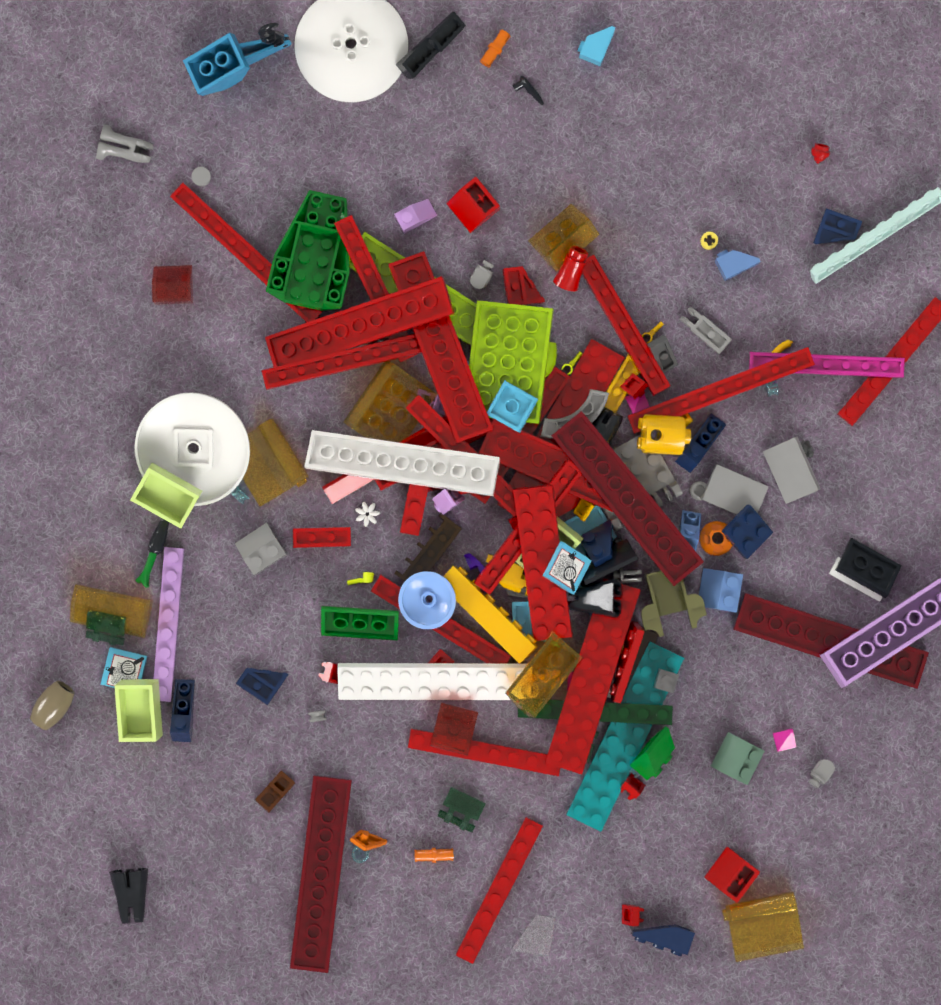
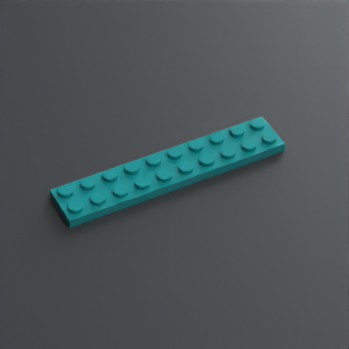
[566,641,684,832]

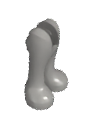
[96,124,153,163]

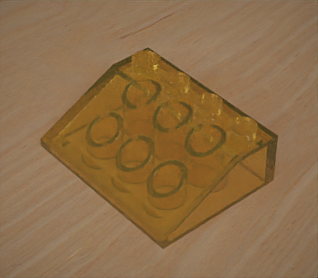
[343,361,437,443]

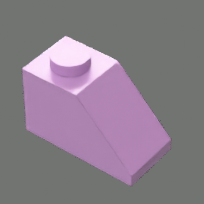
[394,199,437,234]
[432,488,465,515]

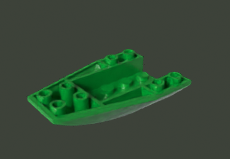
[266,190,350,311]

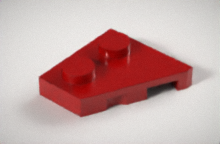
[503,266,545,305]

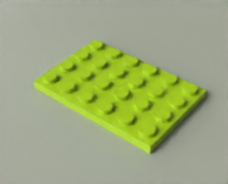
[469,300,554,424]

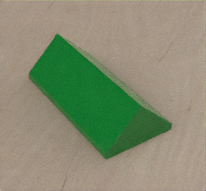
[321,606,400,641]

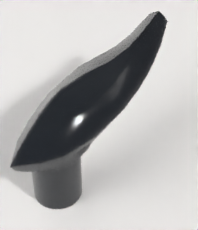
[513,76,544,105]

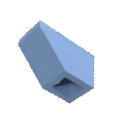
[679,510,701,551]

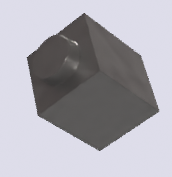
[653,668,679,693]

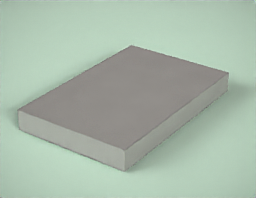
[763,436,821,504]
[701,464,769,515]

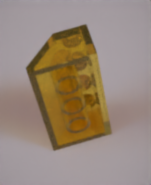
[70,584,153,638]
[505,633,583,718]

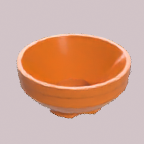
[699,521,733,556]

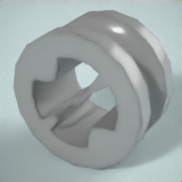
[308,710,327,722]

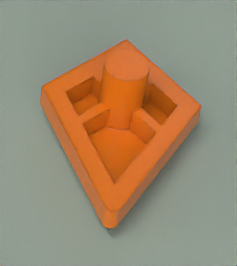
[350,830,387,851]

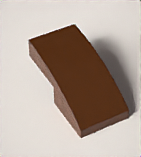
[255,770,295,813]

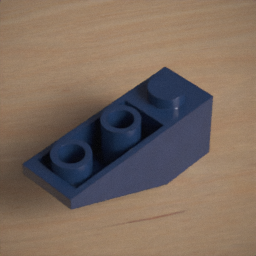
[675,413,727,473]
[170,679,195,742]
[631,924,695,956]

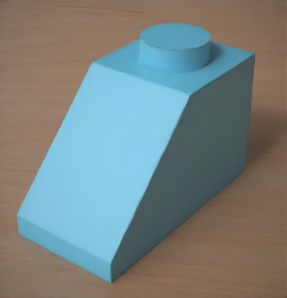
[578,26,616,66]

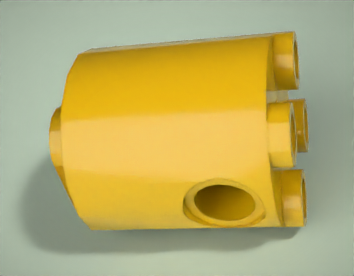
[637,414,691,455]

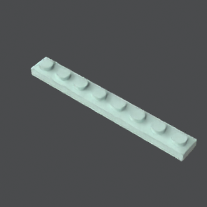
[810,187,941,284]

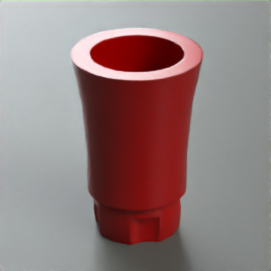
[553,246,588,292]

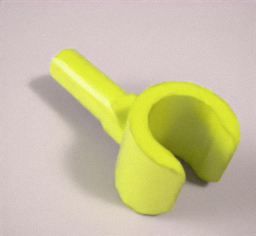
[561,351,583,375]
[347,572,374,585]

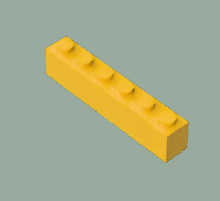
[444,566,538,664]

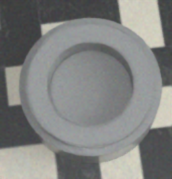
[191,167,211,187]
[690,481,707,501]

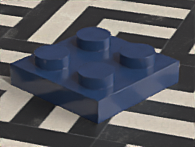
[722,504,773,559]

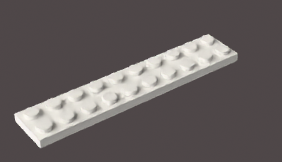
[304,430,500,496]
[338,663,531,700]

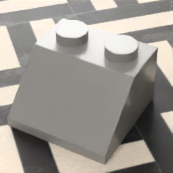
[235,523,288,575]

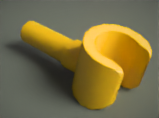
[642,322,664,344]

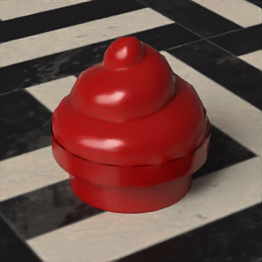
[811,143,830,164]

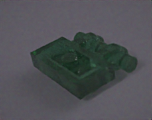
[85,610,127,646]
[437,787,486,833]

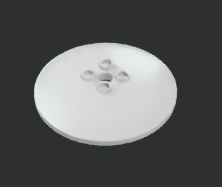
[295,0,408,102]
[135,392,250,506]

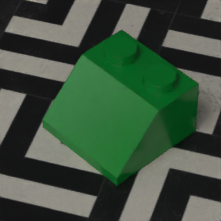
[630,726,675,780]

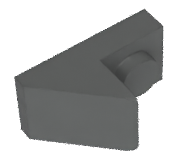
[648,335,678,373]

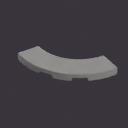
[540,389,609,438]

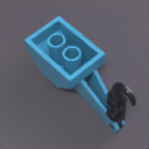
[183,22,292,96]

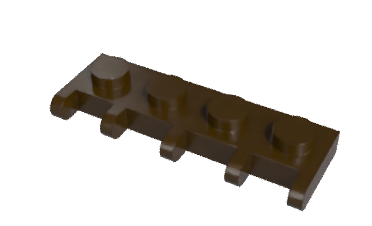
[394,513,462,582]

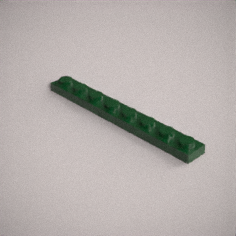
[518,698,673,725]

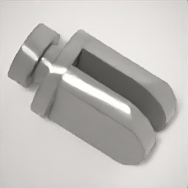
[470,260,494,289]
[613,568,642,584]
[809,760,835,788]

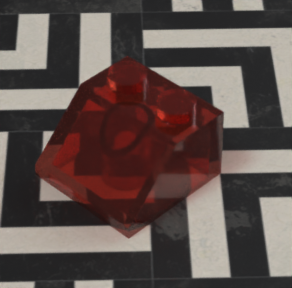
[152,265,193,305]
[430,703,478,756]

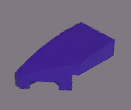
[464,553,484,573]

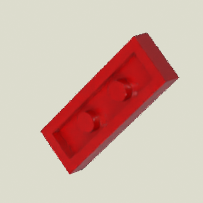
[400,484,429,536]
[293,527,351,548]

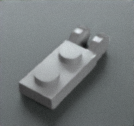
[680,307,732,354]

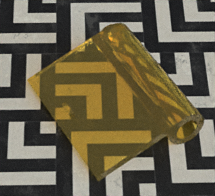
[243,418,309,507]
[722,891,804,962]

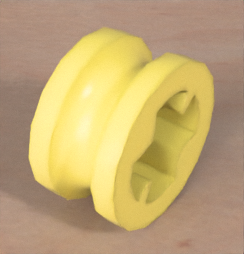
[700,232,718,250]

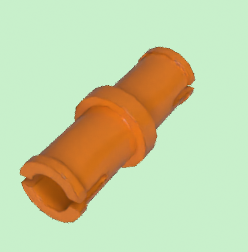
[480,29,511,68]
[414,847,454,863]

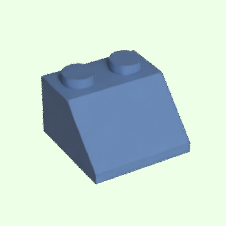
[699,568,743,613]

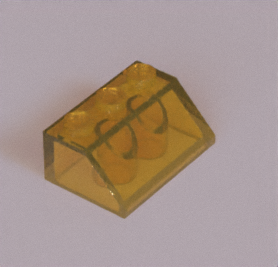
[528,204,600,272]

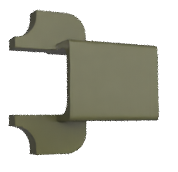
[641,571,707,637]

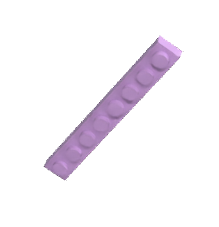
[154,547,184,702]

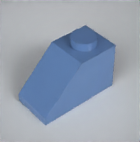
[715,249,761,281]

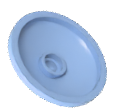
[398,571,456,629]

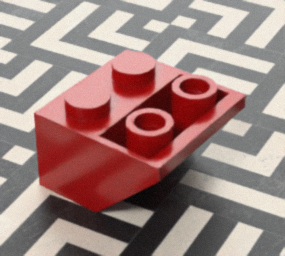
[446,177,500,233]
[704,847,760,903]

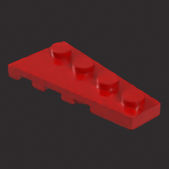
[609,620,645,704]

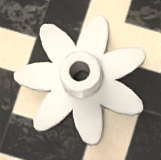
[355,502,380,527]

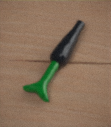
[135,518,169,588]

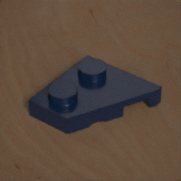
[813,208,862,244]
[581,520,613,568]
[236,668,289,706]

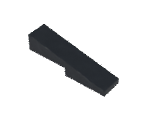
[396,11,466,79]

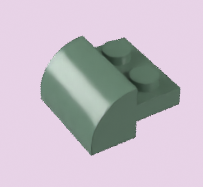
[711,732,765,785]

